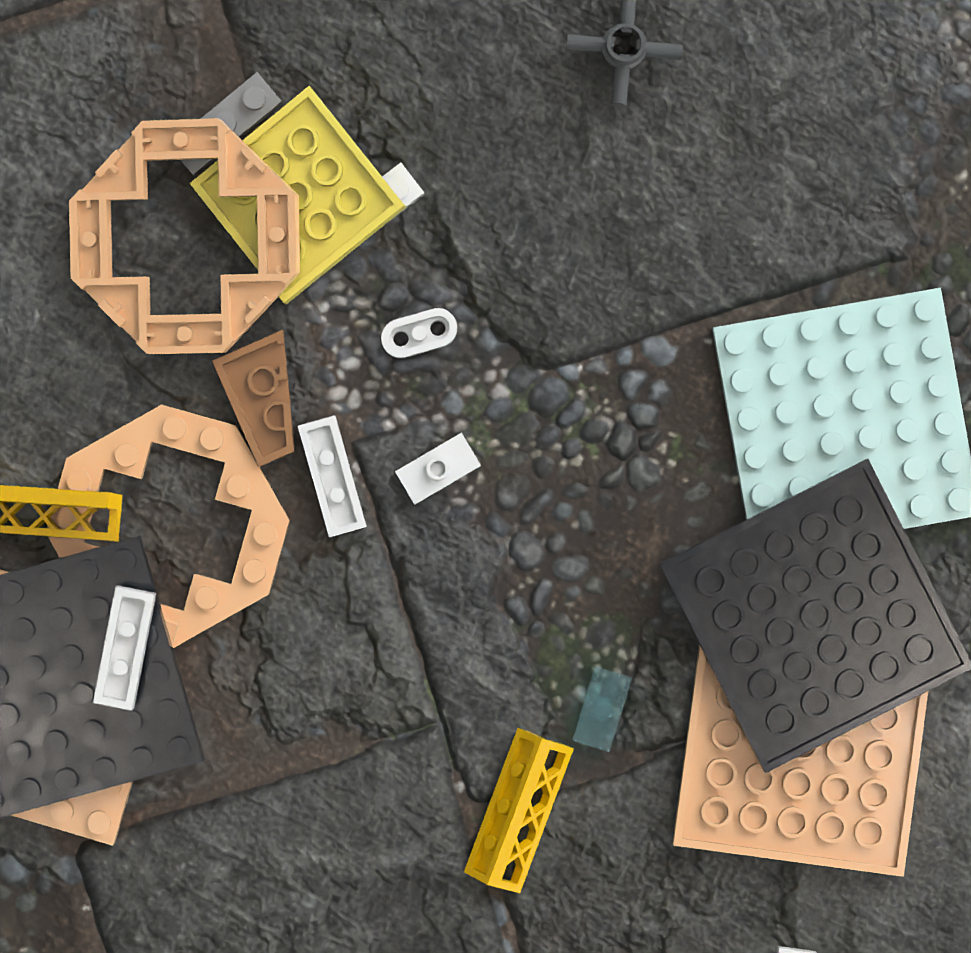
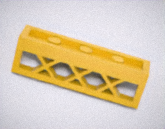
[0,485,122,542]
[464,728,574,893]

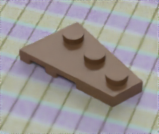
[212,330,295,467]

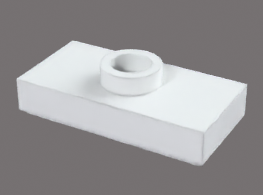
[395,433,481,505]

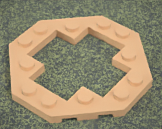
[69,118,300,354]
[47,405,290,648]

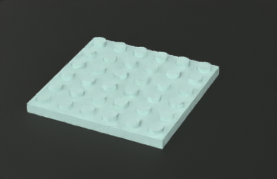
[712,288,971,529]

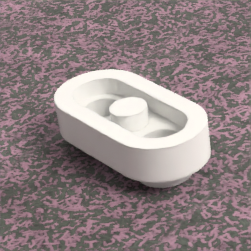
[381,308,457,358]

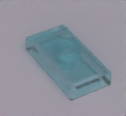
[572,666,632,752]

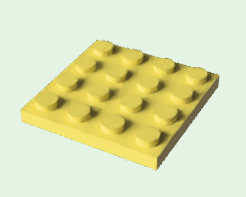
[190,86,406,304]

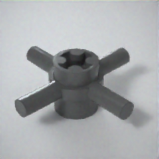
[566,0,683,106]

